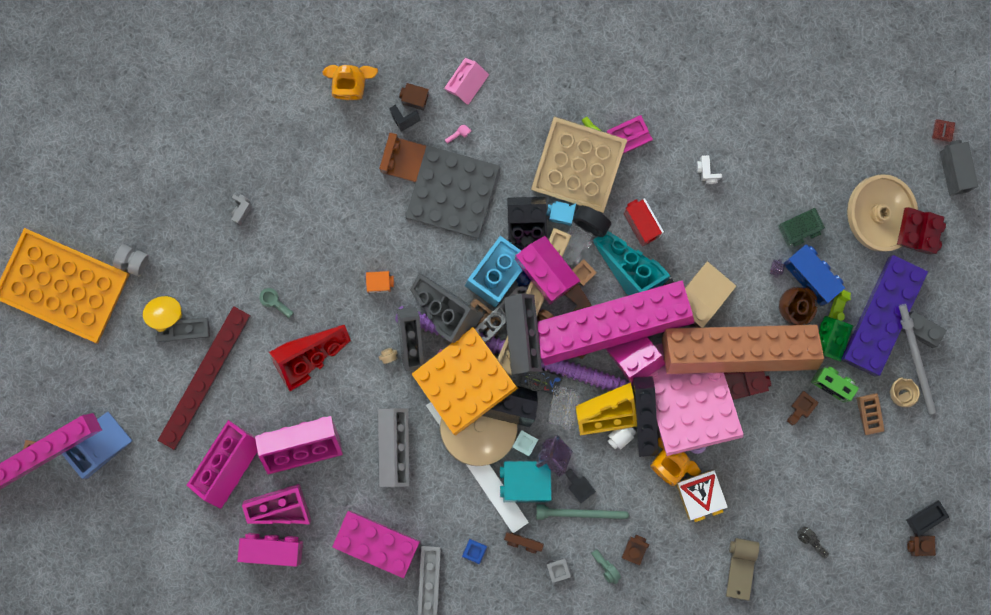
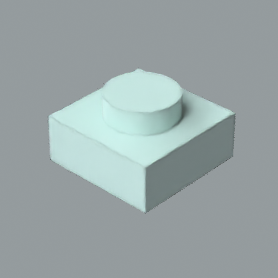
[512,430,538,456]

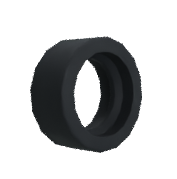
[573,205,611,237]

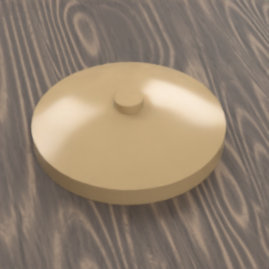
[847,175,918,252]
[440,416,517,466]

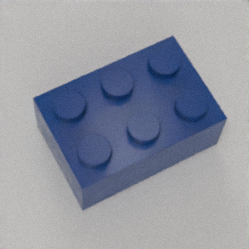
[783,244,845,306]

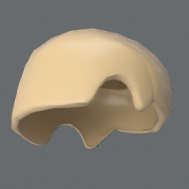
[890,377,920,407]

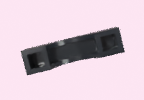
[633,376,659,457]

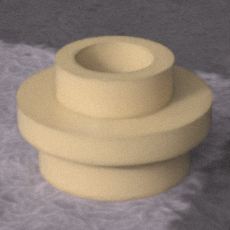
[379,348,398,364]

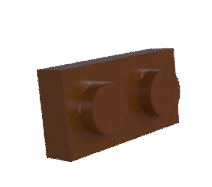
[504,532,544,554]

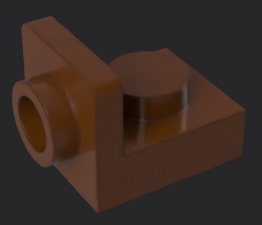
[621,535,649,566]
[907,536,936,557]

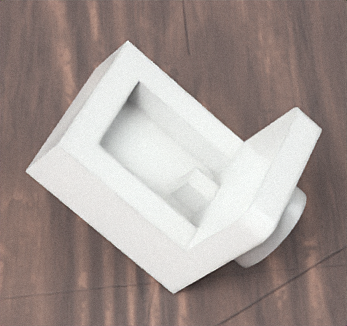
[697,155,722,184]

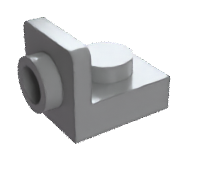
[231,194,252,226]

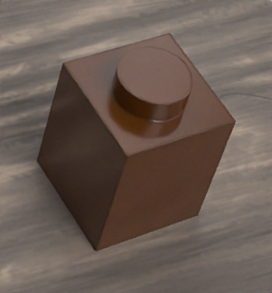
[399,83,429,111]

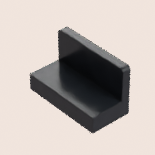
[389,105,421,132]

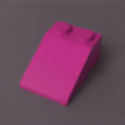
[606,337,665,386]

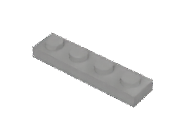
[418,546,441,615]

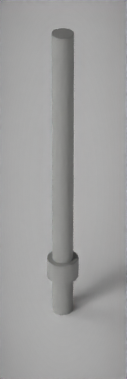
[899,304,936,414]

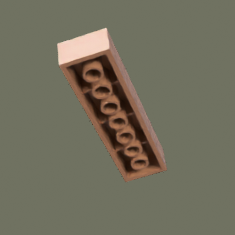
[662,325,824,374]

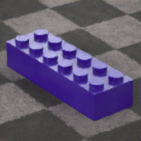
[841,255,928,377]

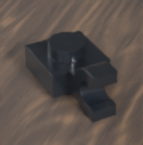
[565,469,596,503]

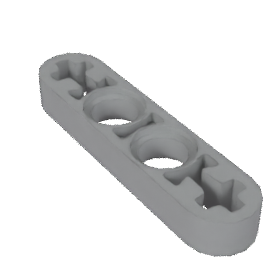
[476,286,528,343]

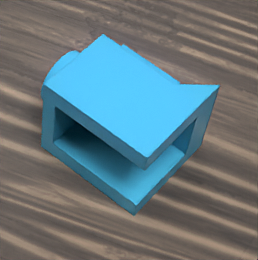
[546,201,576,226]

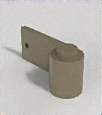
[726,538,759,601]

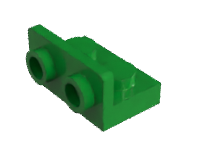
[819,316,853,362]

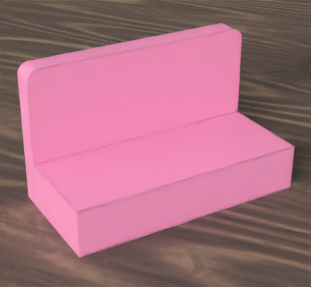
[444,58,489,104]

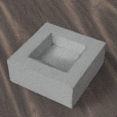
[546,558,571,583]

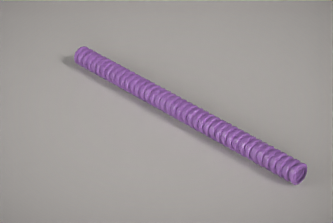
[395,306,632,391]

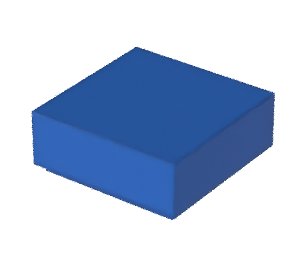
[462,539,487,564]

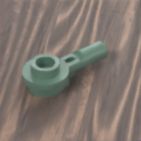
[259,288,293,318]
[591,549,621,584]

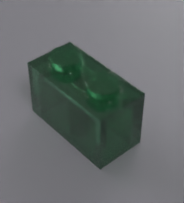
[778,208,825,247]

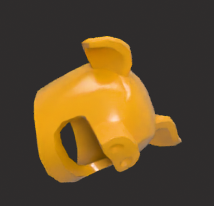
[322,65,378,100]
[650,437,702,486]

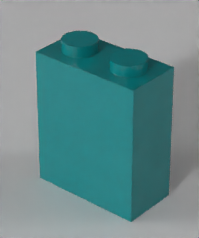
[500,461,551,502]

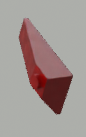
[269,325,351,391]

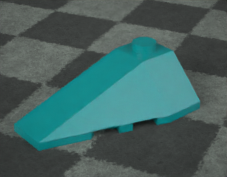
[593,231,670,296]

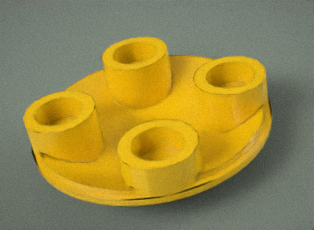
[143,296,182,332]

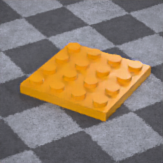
[412,327,518,436]

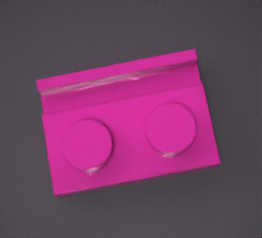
[606,115,653,154]

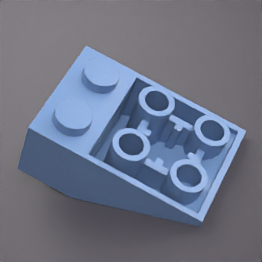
[62,412,132,479]

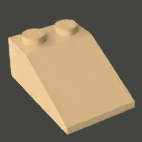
[685,261,736,328]

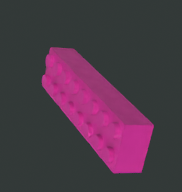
[537,280,694,366]

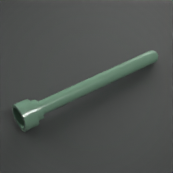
[536,504,629,520]

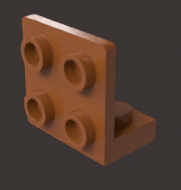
[379,133,426,182]

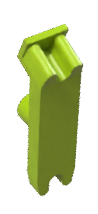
[828,290,851,321]

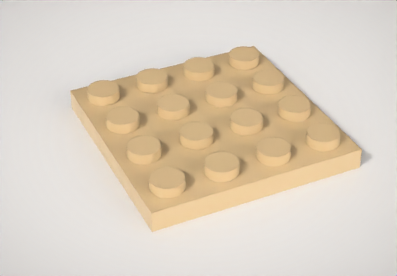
[531,116,627,213]

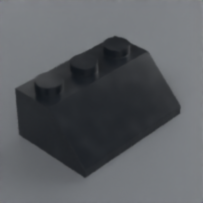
[482,386,538,427]

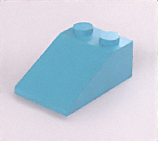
[465,236,523,308]

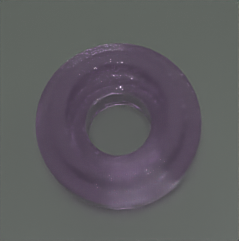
[770,259,785,278]

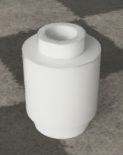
[608,427,636,450]

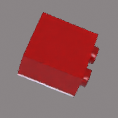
[624,198,664,247]

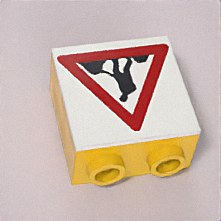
[676,470,727,522]

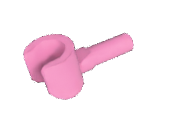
[445,125,471,144]

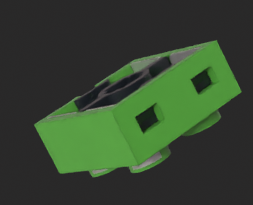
[811,367,859,402]

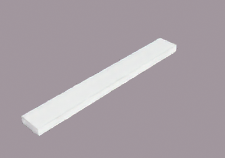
[426,402,529,533]

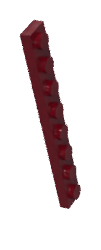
[157,306,251,450]

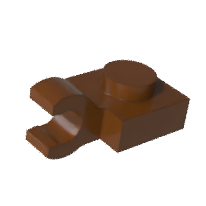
[787,391,819,426]

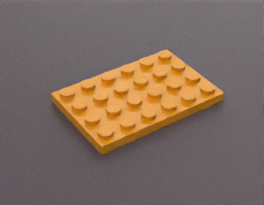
[0,228,130,344]

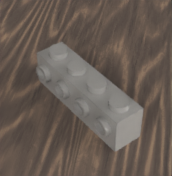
[378,408,409,487]

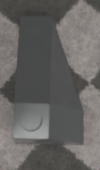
[410,273,483,343]

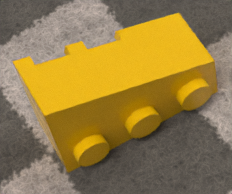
[575,382,637,436]

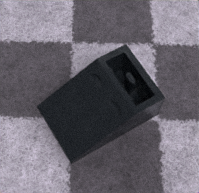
[507,197,547,251]

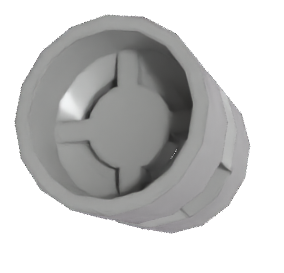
[113,244,149,277]

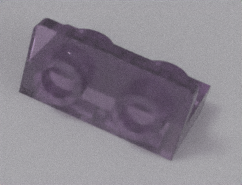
[536,435,573,477]

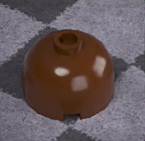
[778,287,818,325]

